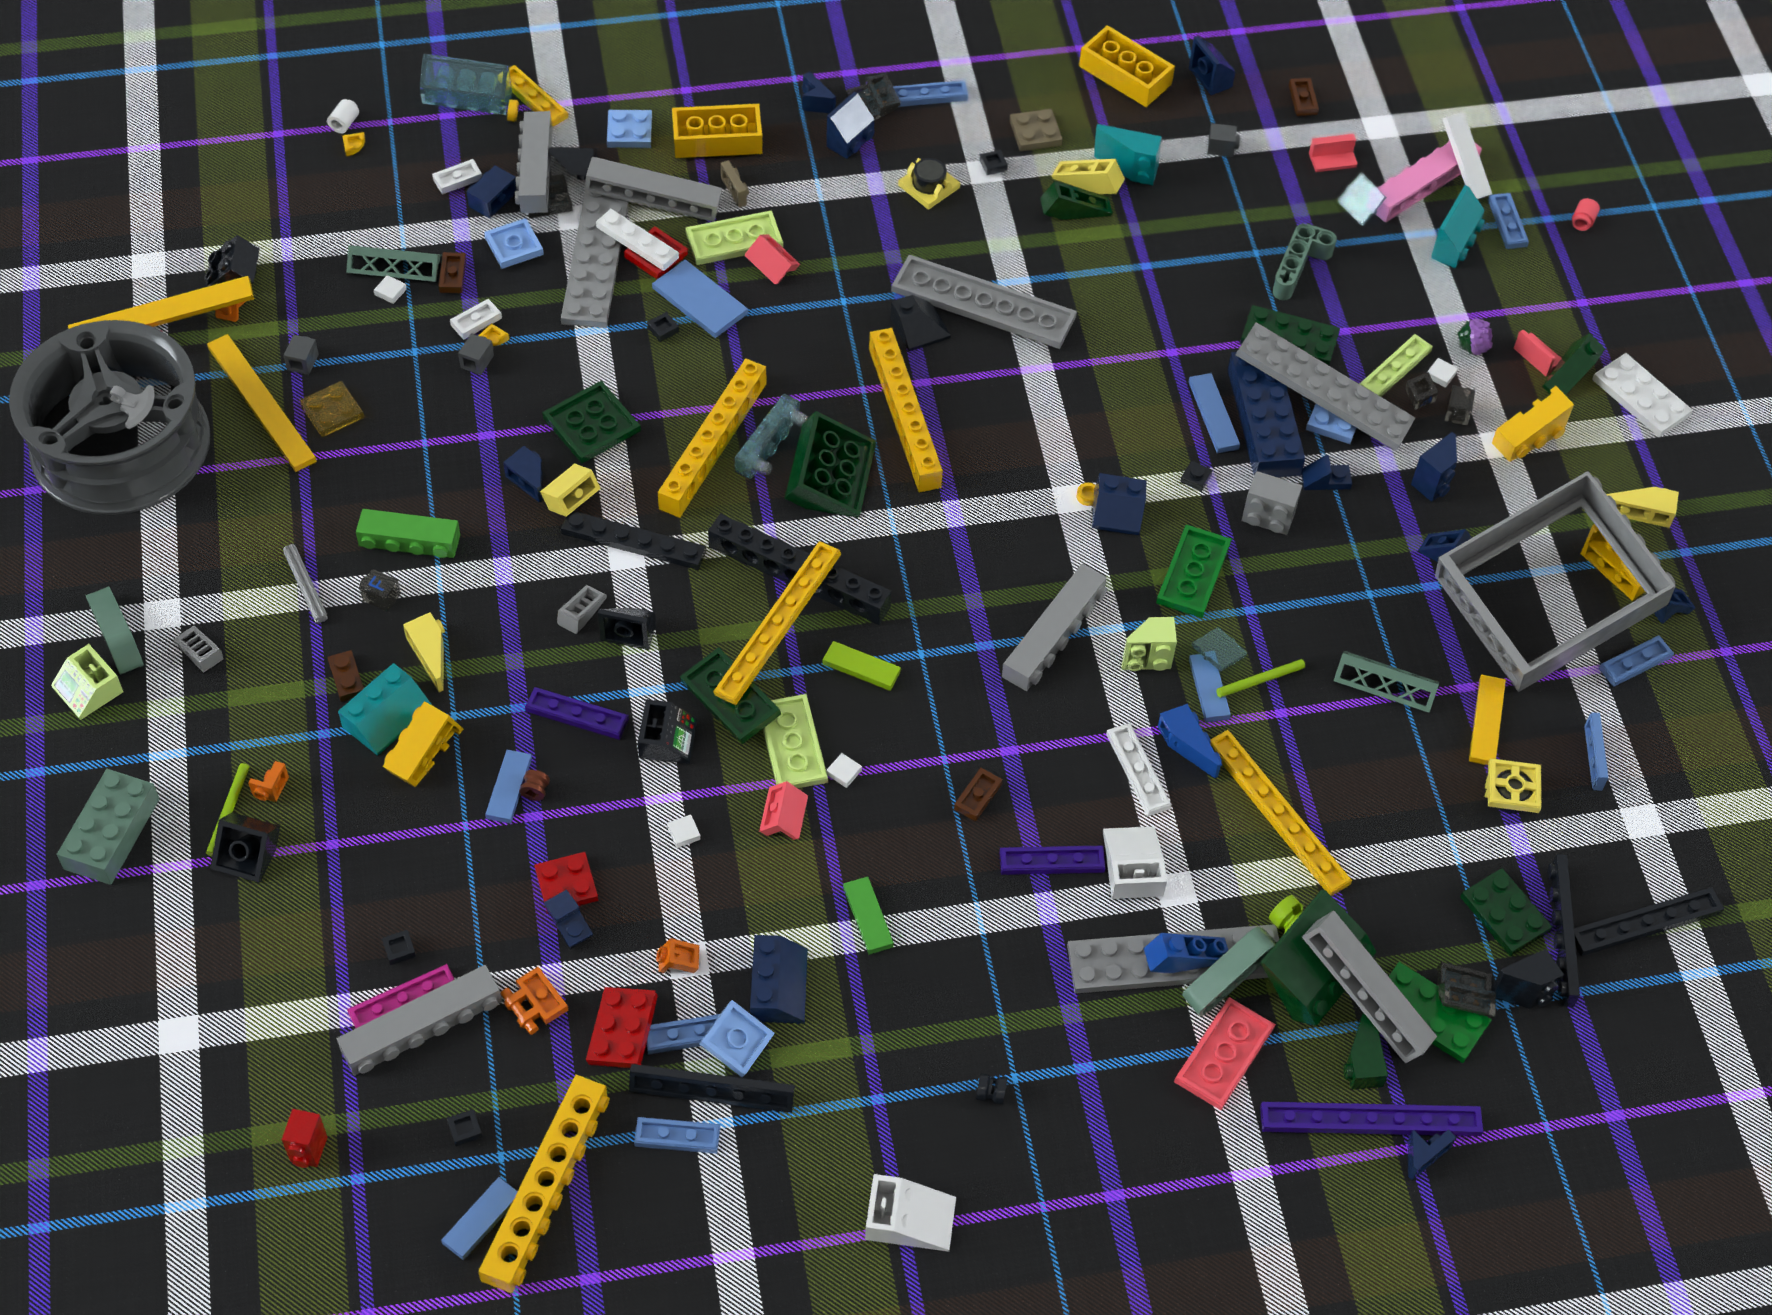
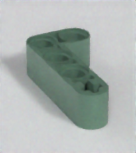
[1272,223,1337,300]
[85,586,144,675]
[1182,927,1277,1016]

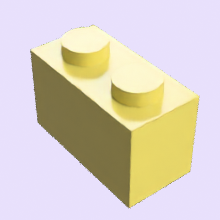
[540,464,601,517]

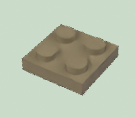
[1009,109,1062,152]

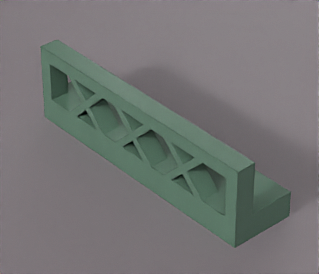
[346,245,442,282]
[1334,651,1439,712]

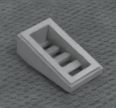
[557,585,607,634]
[173,626,224,673]

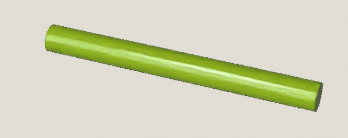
[1216,659,1305,698]
[206,763,250,856]

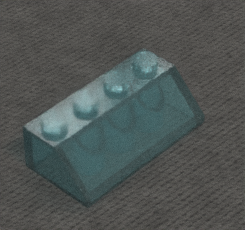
[420,54,512,115]

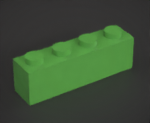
[356,509,460,558]

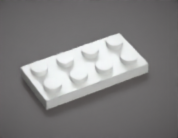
[1592,353,1693,437]

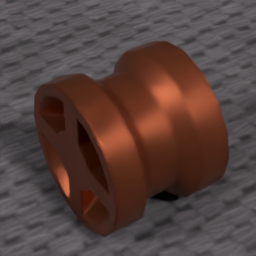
[519,770,550,801]

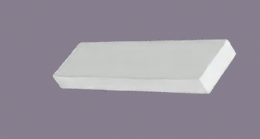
[1442,112,1492,199]
[1106,723,1171,817]

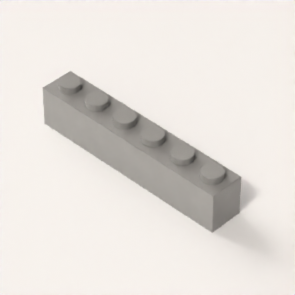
[515,111,553,213]
[584,156,722,222]
[1002,564,1107,691]
[1302,910,1437,1063]
[336,965,502,1076]

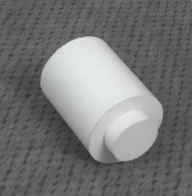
[327,99,359,133]

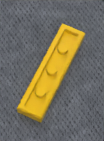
[498,65,569,127]
[1469,674,1506,765]

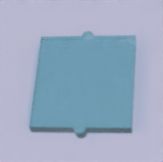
[1338,172,1387,226]
[1191,627,1247,672]

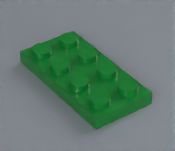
[1156,524,1232,618]
[1388,962,1492,1063]

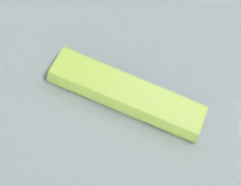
[1360,334,1433,397]

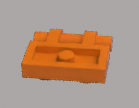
[500,966,569,1035]

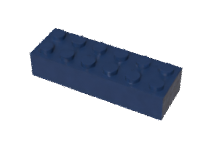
[1228,352,1305,478]

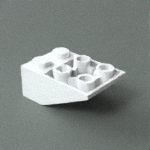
[1103,826,1167,899]
[865,1174,956,1252]

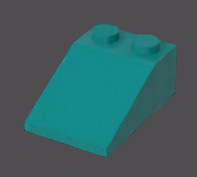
[1094,124,1162,185]

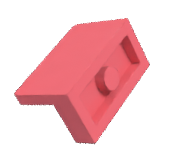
[1309,133,1358,172]
[745,234,800,284]
[1513,330,1561,376]
[760,781,808,840]

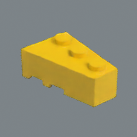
[1492,386,1574,462]
[1580,524,1645,601]
[383,701,464,787]

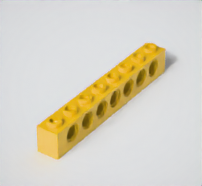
[869,328,943,492]
[658,358,766,518]
[478,1075,609,1294]

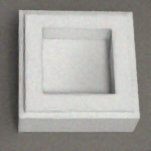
[374,275,407,304]
[1426,358,1458,388]
[826,753,862,788]
[667,815,701,848]

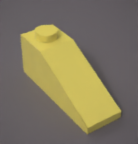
[1051,159,1125,194]
[1606,487,1679,528]
[403,612,445,692]

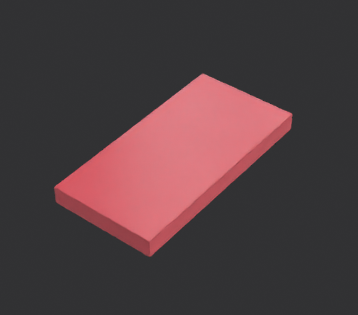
[1174,997,1276,1110]

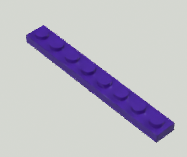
[1260,1102,1483,1136]

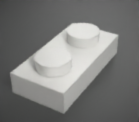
[432,159,482,194]
[450,299,502,340]

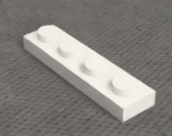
[596,209,679,271]

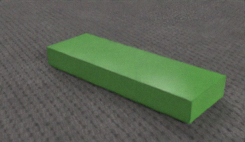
[843,876,894,955]

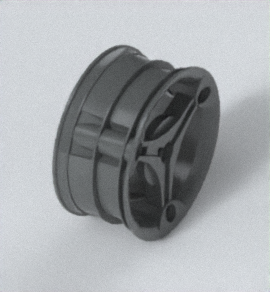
[9,320,211,515]

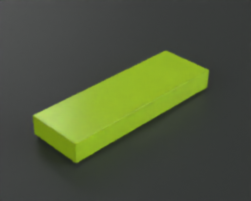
[823,641,901,691]

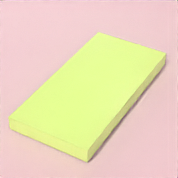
[686,210,783,265]
[763,694,828,788]

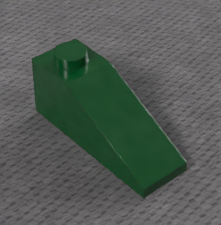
[1040,181,1113,220]
[1542,333,1605,395]
[1343,1012,1388,1090]

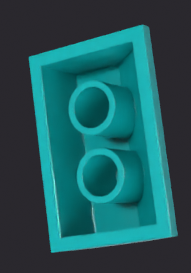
[1431,185,1485,268]
[338,663,432,756]

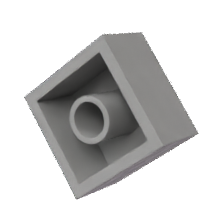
[1241,471,1302,535]

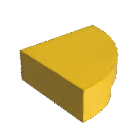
[342,132,365,157]
[478,323,510,346]

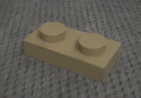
[721,160,749,208]

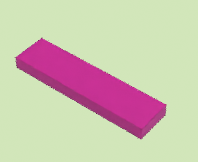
[347,964,455,1029]

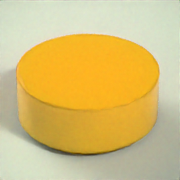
[507,99,519,122]
[1076,483,1095,506]

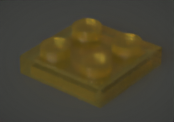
[299,381,364,437]

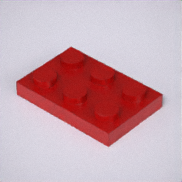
[586,987,658,1068]

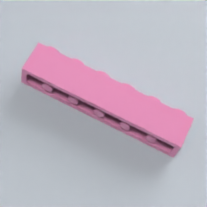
[1367,140,1482,223]

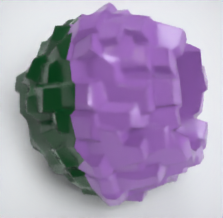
[1457,318,1493,355]

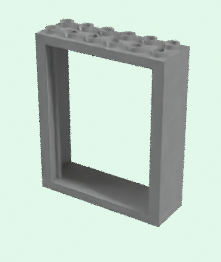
[1435,471,1676,692]

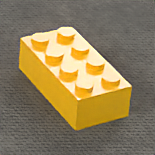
[1079,25,1175,107]
[672,104,762,158]

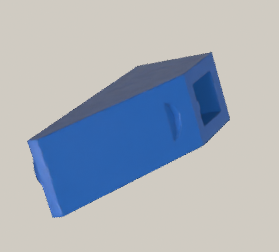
[1157,704,1222,778]
[1144,933,1228,973]

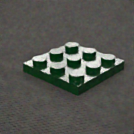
[542,380,641,464]

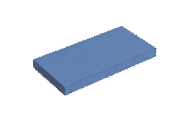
[652,260,748,338]

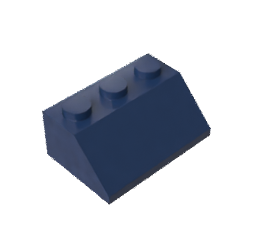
[750,935,808,1024]

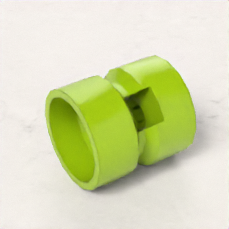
[1268,895,1303,934]

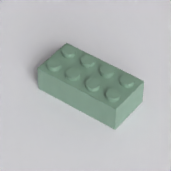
[57,769,160,885]

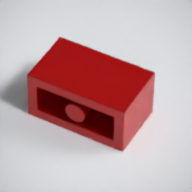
[282,1109,328,1168]

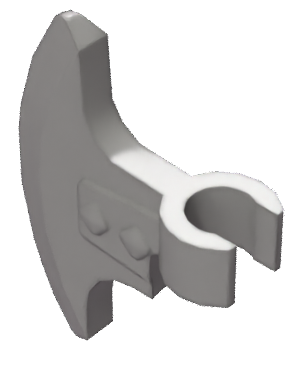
[109,385,155,429]

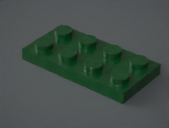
[1240,305,1340,366]
[680,647,781,744]

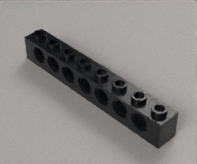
[708,513,891,625]

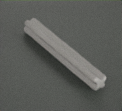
[283,544,328,624]

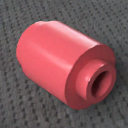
[1572,198,1600,231]

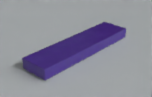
[525,687,629,740]
[999,846,1105,875]

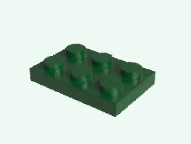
[1460,868,1552,956]

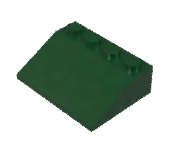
[785,411,876,518]
[1260,889,1376,1026]

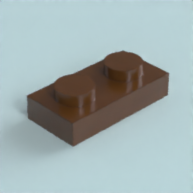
[1289,78,1319,116]
[439,252,466,293]
[327,650,364,702]
[954,768,1003,822]

